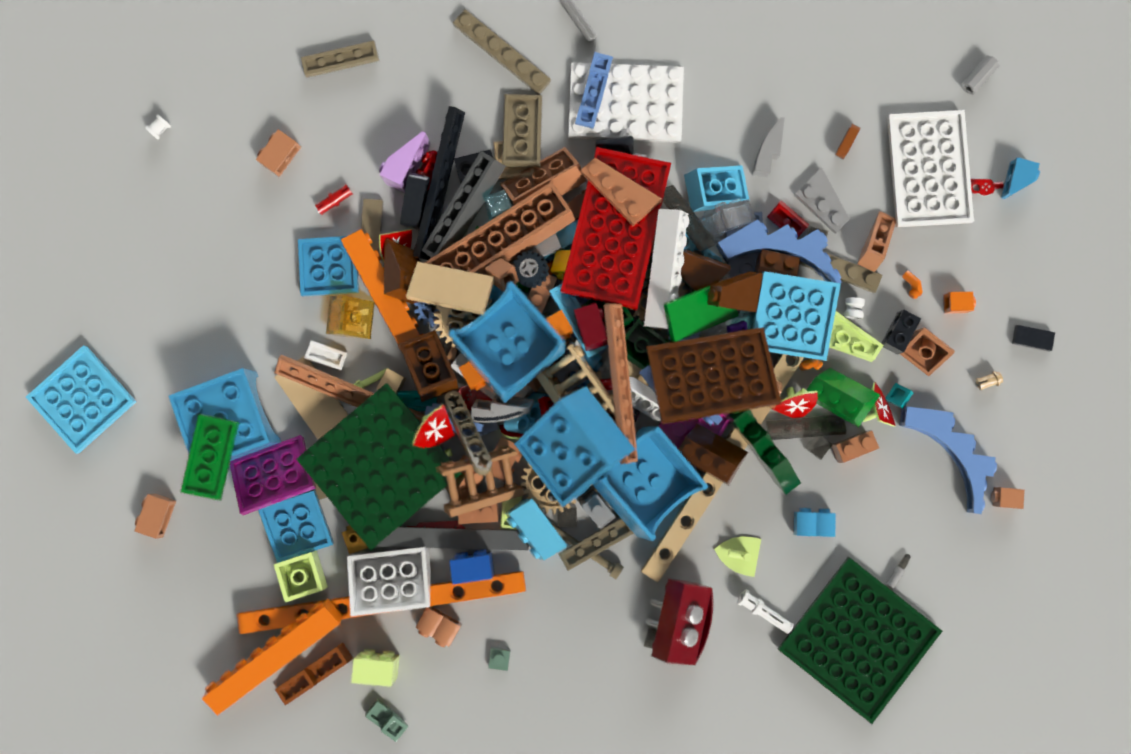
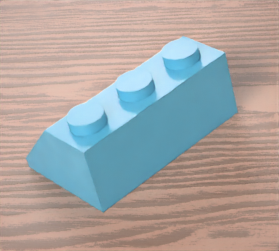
[505,499,567,560]

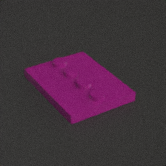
[230,435,316,516]

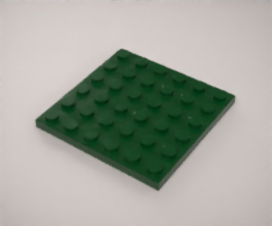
[296,383,462,550]
[777,557,943,724]

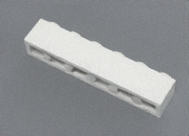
[644,209,689,329]

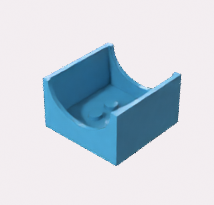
[449,281,565,403]
[168,368,281,461]
[514,387,636,507]
[592,426,708,541]

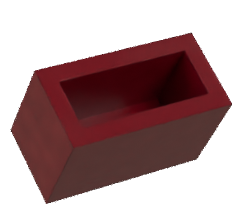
[574,303,608,351]

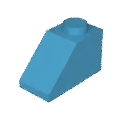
[1001,157,1040,199]

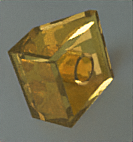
[326,295,375,339]

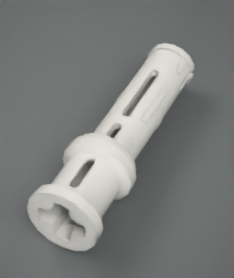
[737,589,794,634]

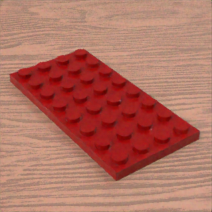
[561,147,671,310]

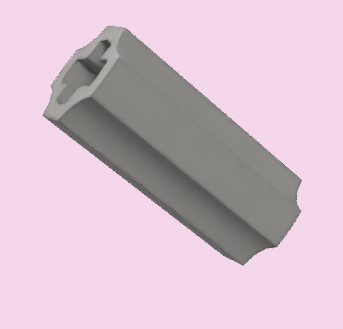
[961,55,1000,95]

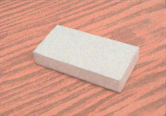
[304,340,348,371]

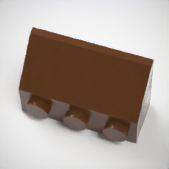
[678,423,748,486]

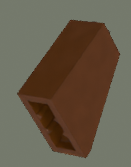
[680,249,732,291]
[707,271,763,312]

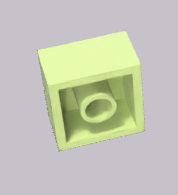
[274,550,328,602]
[351,649,400,687]

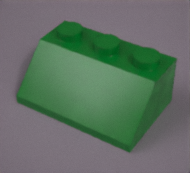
[807,368,880,427]

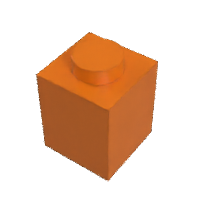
[944,291,976,313]

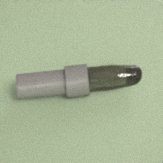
[886,554,911,588]

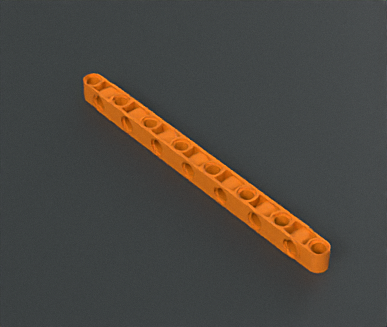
[237,571,526,634]

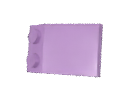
[379,131,430,193]

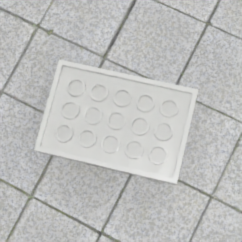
[568,62,684,142]
[887,110,974,227]

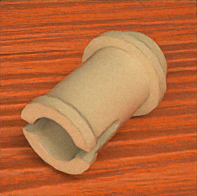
[976,371,1003,390]

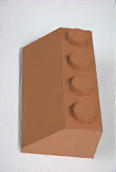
[500,147,587,206]

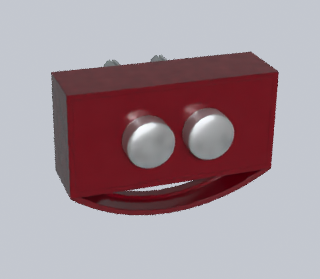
[646,578,714,665]

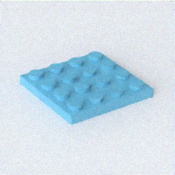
[752,271,841,361]
[26,345,136,454]

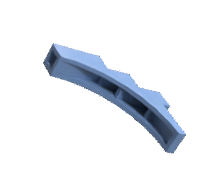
[716,219,841,283]
[899,406,997,514]

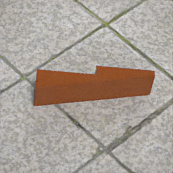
[275,642,353,706]

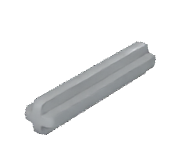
[559,0,596,42]

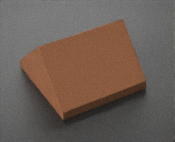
[900,327,955,376]

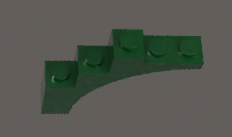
[723,410,801,495]

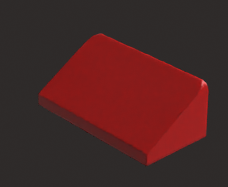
[767,201,809,239]

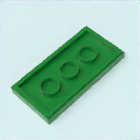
[663,281,739,342]
[180,414,239,501]

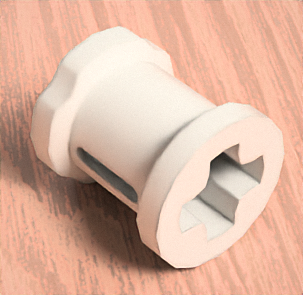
[145,114,171,139]

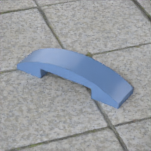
[575,52,613,129]

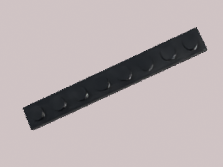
[413,106,465,260]

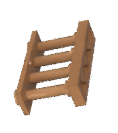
[436,446,524,517]

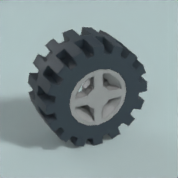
[513,251,549,288]

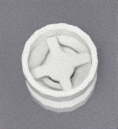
[844,297,865,319]

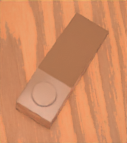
[857,211,896,272]

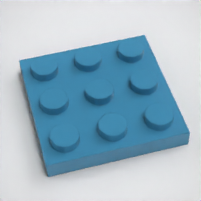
[298,236,359,297]
[258,489,334,563]

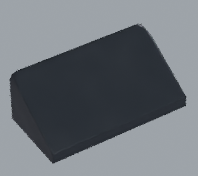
[595,136,634,154]

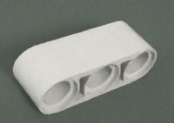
[629,377,661,421]

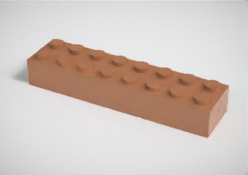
[425,182,575,276]

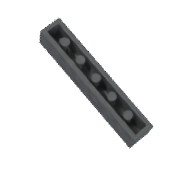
[421,151,506,258]

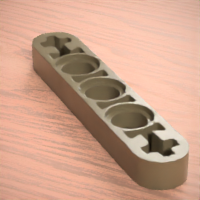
[444,391,492,475]

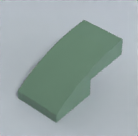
[365,699,408,742]

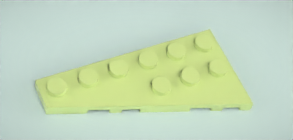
[829,311,884,362]

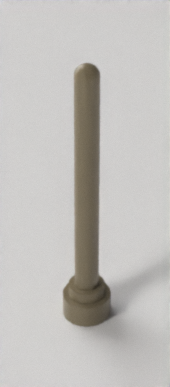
[550,522,624,580]

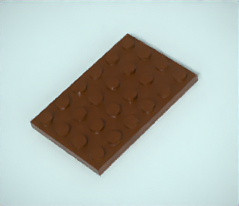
[646,327,781,424]

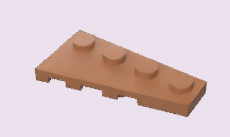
[581,158,662,226]

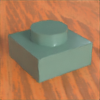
[488,647,511,671]

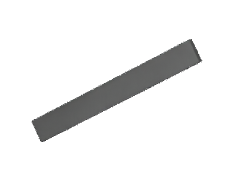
[376,527,529,551]

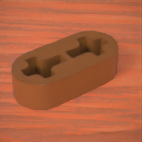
[835,123,861,159]

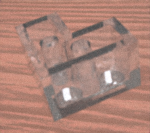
[698,198,756,241]

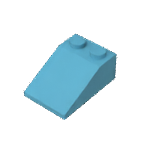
[684,165,750,212]

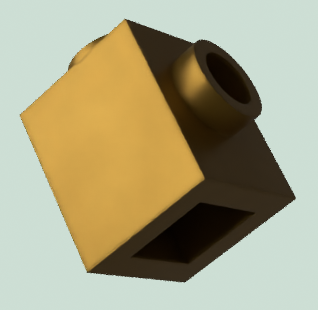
[342,525,368,555]

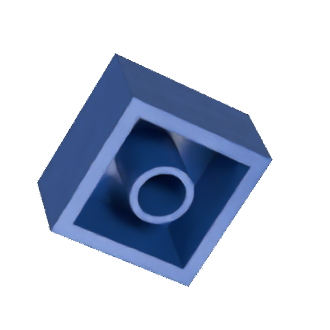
[449,549,495,585]

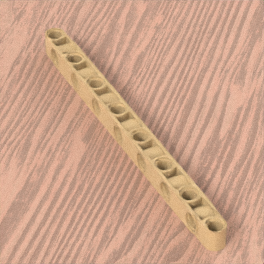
[641,354,804,582]

